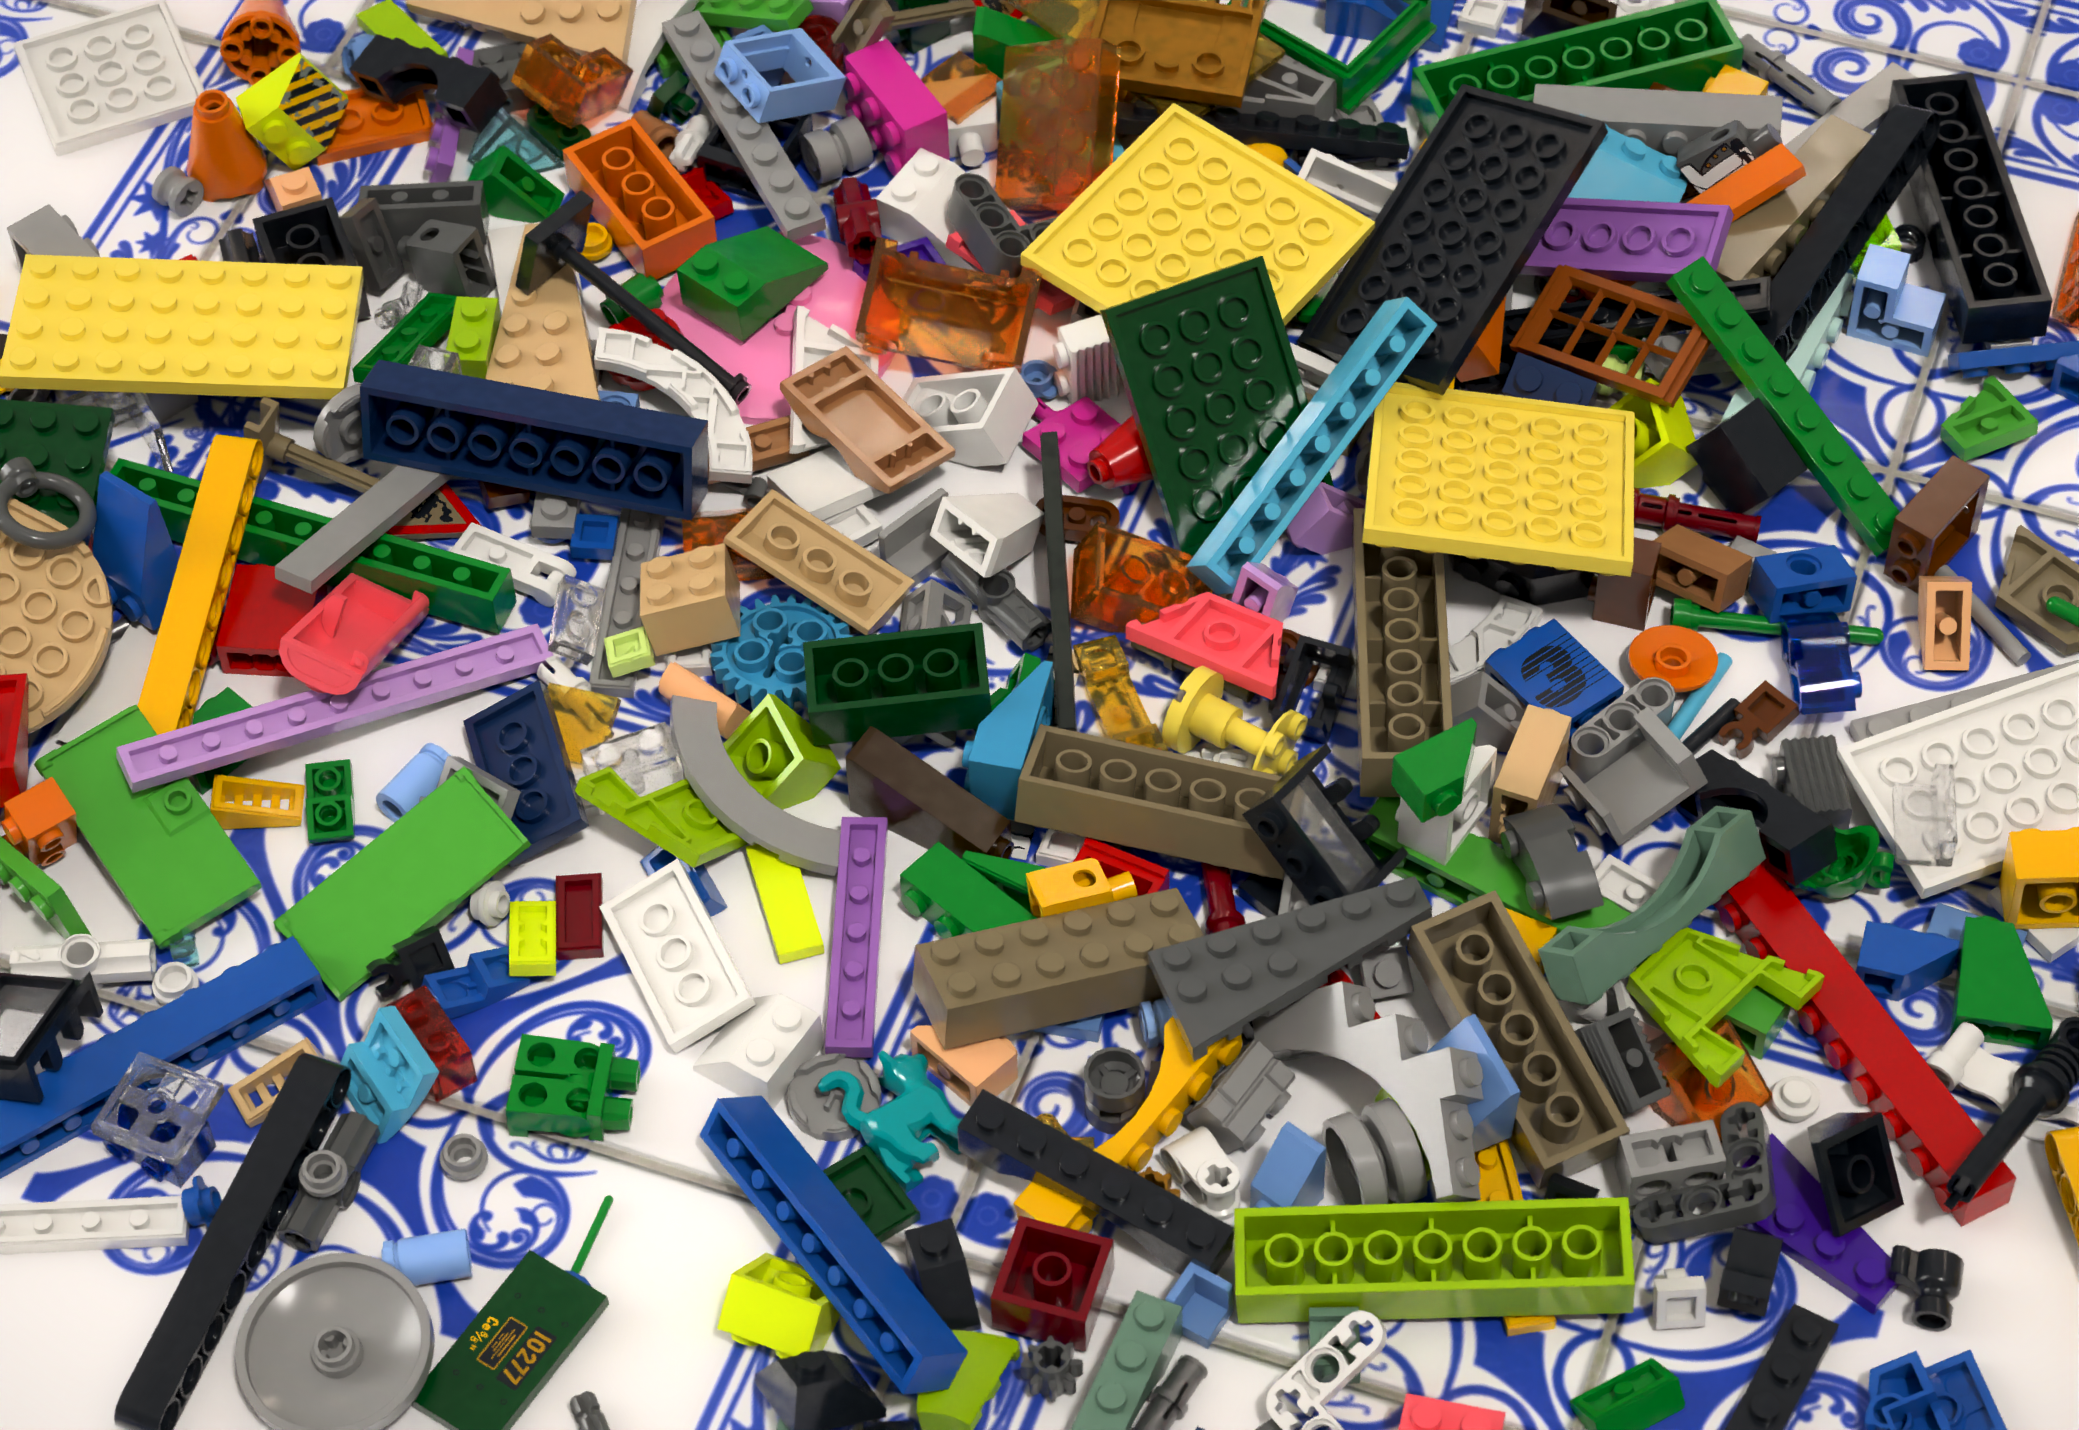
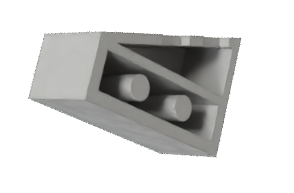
[1189,48,1335,121]

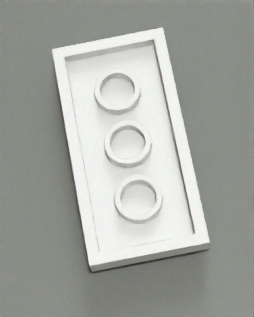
[599,859,756,1053]

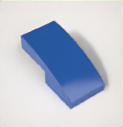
[421,946,530,1022]

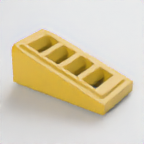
[210,774,305,829]

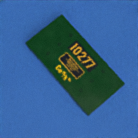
[411,1250,609,1430]

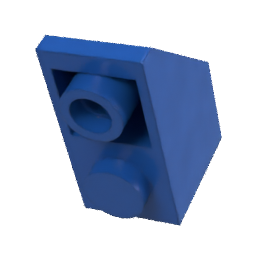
[1856,921,1960,1002]

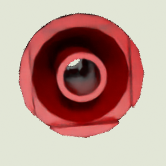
[1087,415,1153,489]

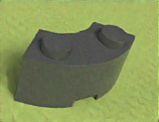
[1501,803,1604,920]

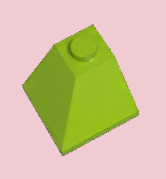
[723,693,841,810]

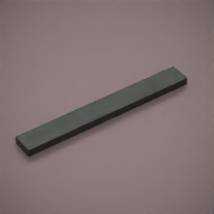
[1040,431,1077,732]

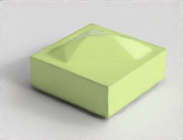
[604,626,655,678]

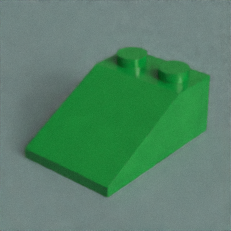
[677,226,828,342]

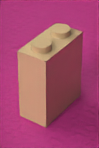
[1488,704,1572,844]

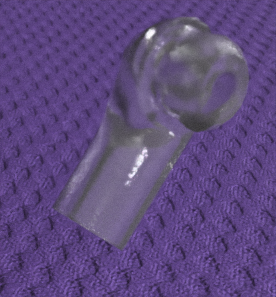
[374,281,423,329]

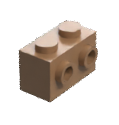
[1653,524,1753,613]

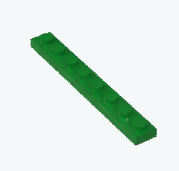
[1666,256,1900,557]

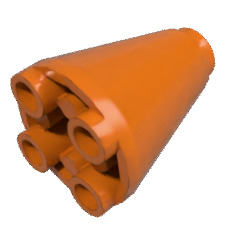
[220,0,301,86]
[186,89,268,202]

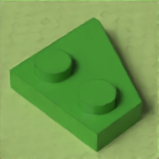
[1940,375,2038,461]

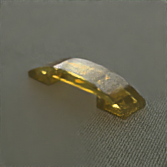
[1073,635,1169,752]

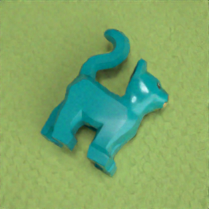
[818,1050,963,1193]

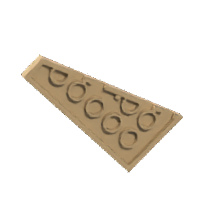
[406,0,637,70]

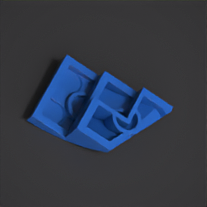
[1864,1349,2007,1430]

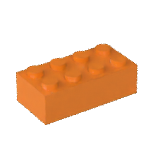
[563,117,717,279]

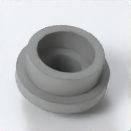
[440,1134,488,1180]
[299,1150,348,1197]

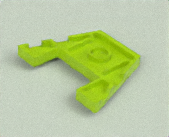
[575,747,749,868]
[1626,927,1825,1088]

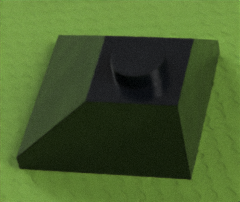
[1807,1112,1904,1236]
[755,1350,886,1430]

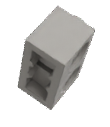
[1614,1120,1726,1207]

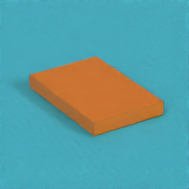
[316,88,433,166]

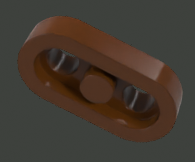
[1035,495,1120,544]

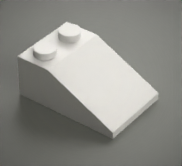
[876,148,1011,279]
[903,367,1039,467]

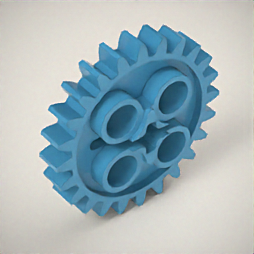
[710,594,853,710]

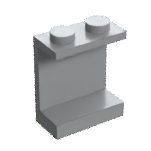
[1559,707,1708,846]

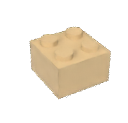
[640,543,741,656]

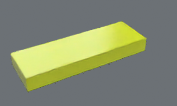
[746,844,824,964]

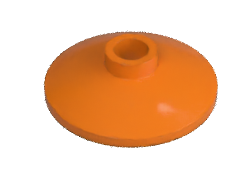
[1628,625,1718,692]

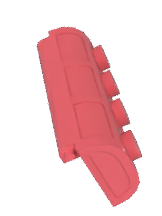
[279,573,430,695]

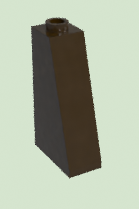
[845,726,1014,859]

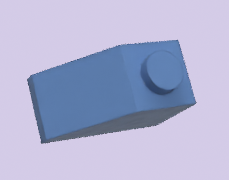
[1250,1121,1326,1208]

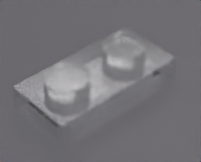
[548,574,605,666]

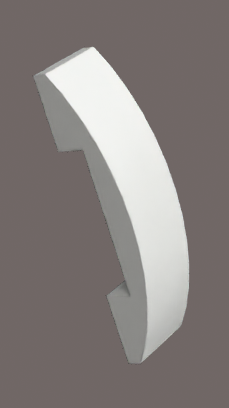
[593,0,699,114]

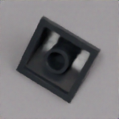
[1686,397,1808,514]

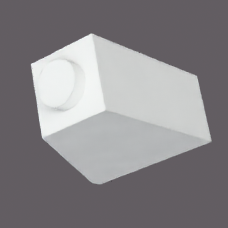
[930,493,1045,578]

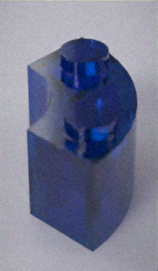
[1780,611,1862,715]

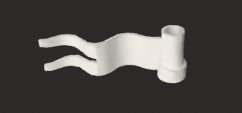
[1926,1022,2079,1141]

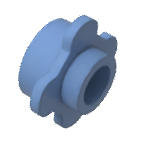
[1017,360,1058,399]

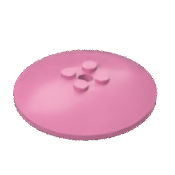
[658,232,900,425]

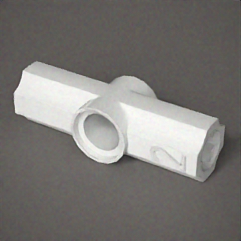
[9,933,157,991]

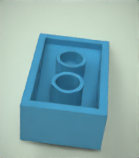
[962,660,1055,820]

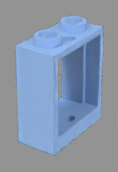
[714,28,846,124]

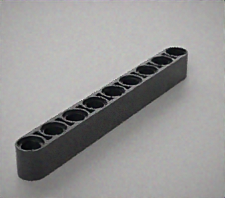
[1754,104,1941,362]
[114,1053,351,1430]

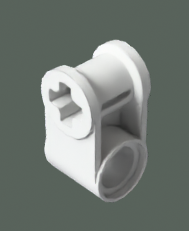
[1159,1126,1240,1220]

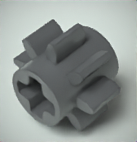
[1021,1336,1083,1402]

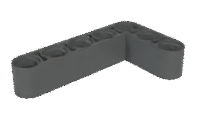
[947,173,1057,286]

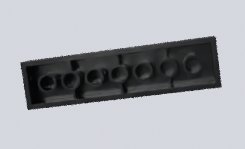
[1887,73,2052,344]

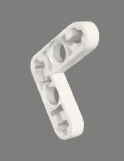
[1266,1311,1387,1430]

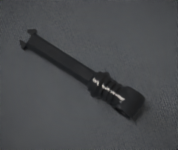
[1944,1017,2079,1210]

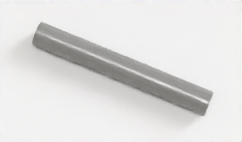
[1935,565,2031,666]

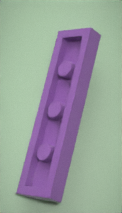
[424,47,474,183]

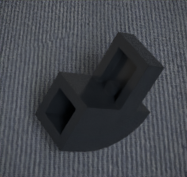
[1716,1226,1784,1317]

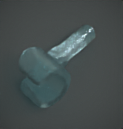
[169,929,200,968]

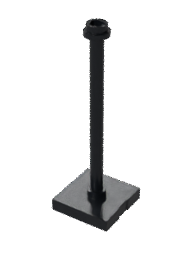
[515,190,752,405]

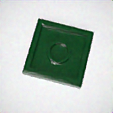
[823,1145,920,1243]

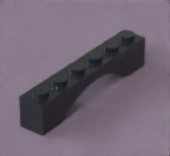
[957,1089,1235,1275]

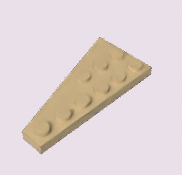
[485,223,601,400]

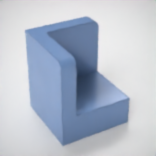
[1165,1262,1233,1349]

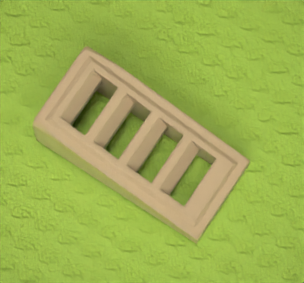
[228,1037,324,1128]

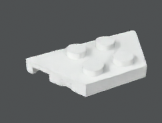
[789,305,879,454]

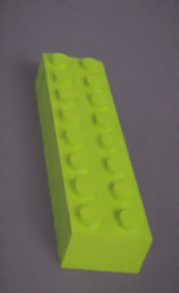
[1234,1197,1635,1323]

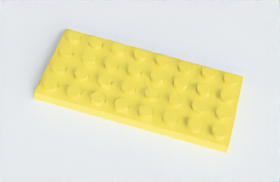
[0,254,364,400]

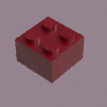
[990,1216,1114,1352]

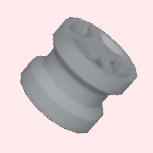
[152,166,204,217]

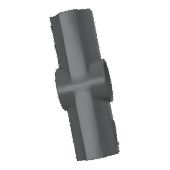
[941,551,1052,651]
[278,1111,380,1253]

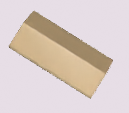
[723,489,915,635]

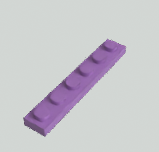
[825,817,888,1058]

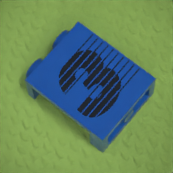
[1485,619,1624,746]

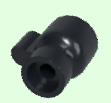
[1888,1245,1964,1331]

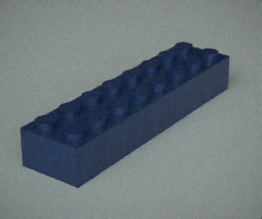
[360,360,708,521]

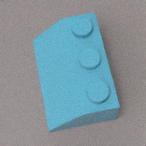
[1568,114,1688,203]

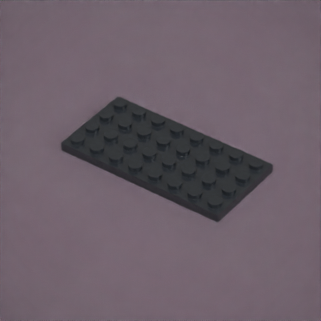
[1297,84,1608,395]

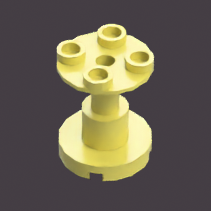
[1162,665,1308,775]

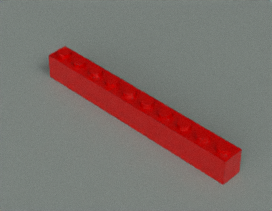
[1713,861,2017,1227]

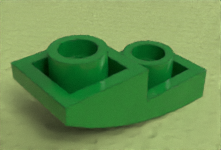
[305,759,355,843]

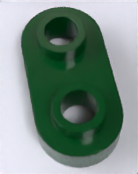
[526,102,591,162]

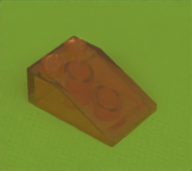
[1070,521,1213,633]

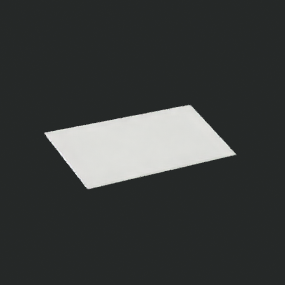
[56,621,160,743]

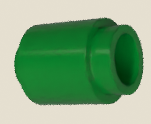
[600,273,664,325]

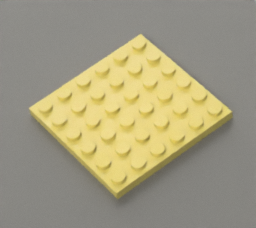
[1021,103,1376,326]
[1362,382,1635,577]

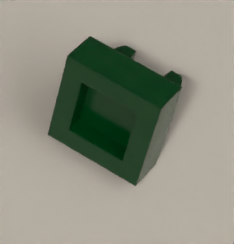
[647,70,696,126]

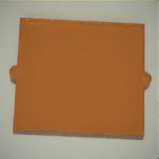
[921,51,1003,125]

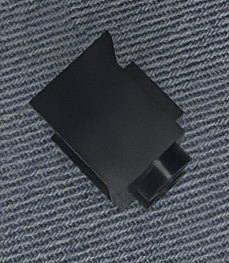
[1268,635,1356,744]

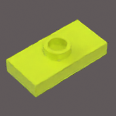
[509,901,556,976]

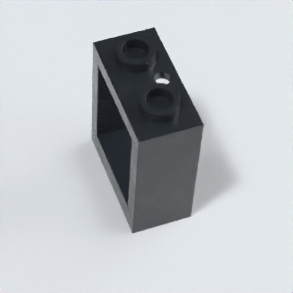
[696,114,813,202]

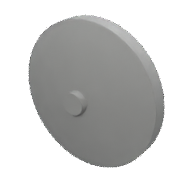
[235,1253,435,1430]

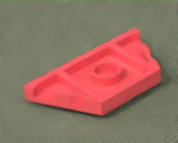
[1126,592,1283,700]

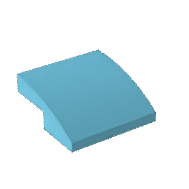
[340,1005,439,1144]

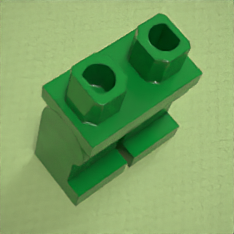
[505,1034,641,1141]

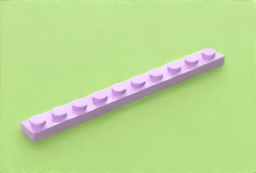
[116,623,554,793]

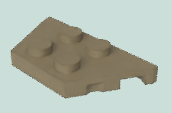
[1995,525,2079,655]

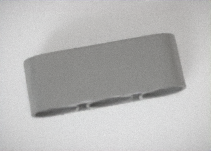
[1568,677,1675,783]

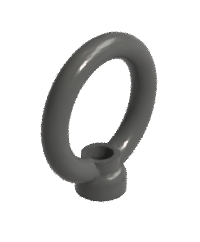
[0,457,97,550]

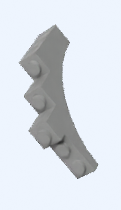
[1252,981,1483,1202]

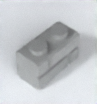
[1186,1040,1295,1154]

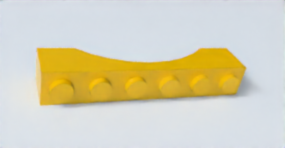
[1013,1016,1242,1233]

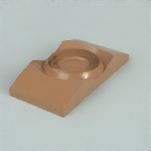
[780,346,956,494]

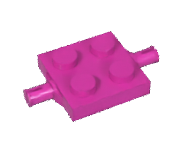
[1022,396,1137,494]

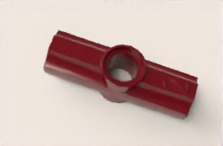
[833,177,884,265]

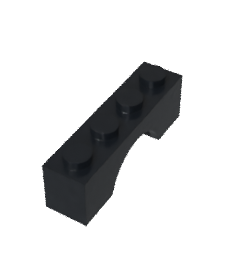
[349,34,508,134]
[1676,749,1838,886]

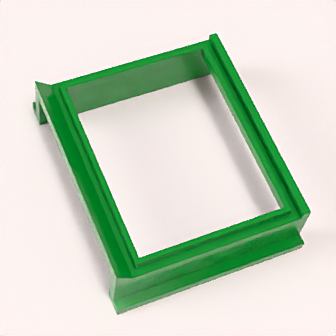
[1226,0,1437,115]

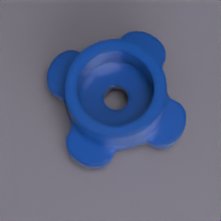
[181,1175,222,1227]

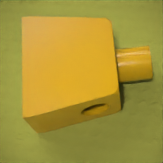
[1026,858,1138,918]

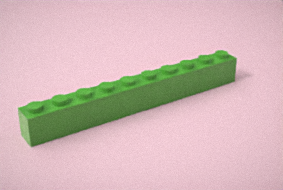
[1365,797,1790,1060]

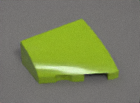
[917,1330,1020,1430]

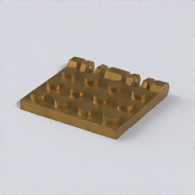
[1081,0,1267,108]

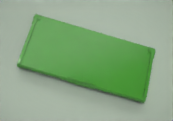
[34,705,262,949]
[273,766,531,1002]

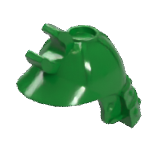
[1781,825,1894,899]

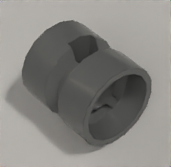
[1084,1047,1145,1134]

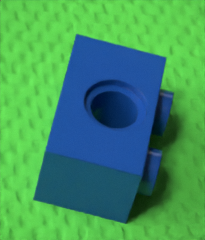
[1748,545,1857,623]

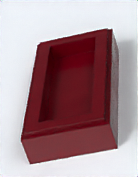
[556,873,604,960]

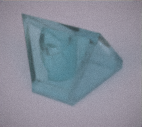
[467,107,565,173]

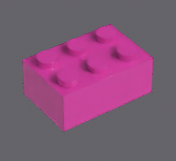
[844,38,950,176]

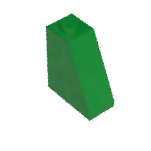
[973,6,1081,83]
[1950,916,2053,1050]

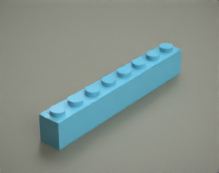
[1186,297,1438,594]

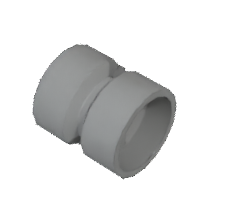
[799,115,873,184]

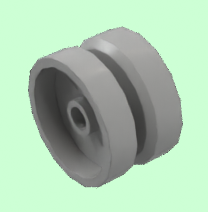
[1322,1098,1428,1205]

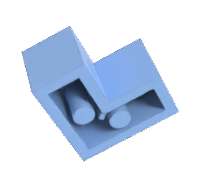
[1846,244,1946,357]

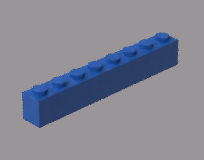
[0,936,327,1179]
[699,1096,968,1395]

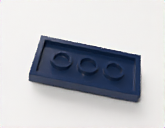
[463,680,589,868]

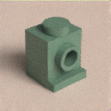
[1308,1307,1361,1386]

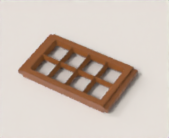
[1510,264,1711,408]

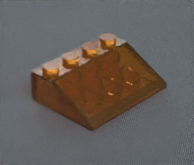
[995,38,1121,211]

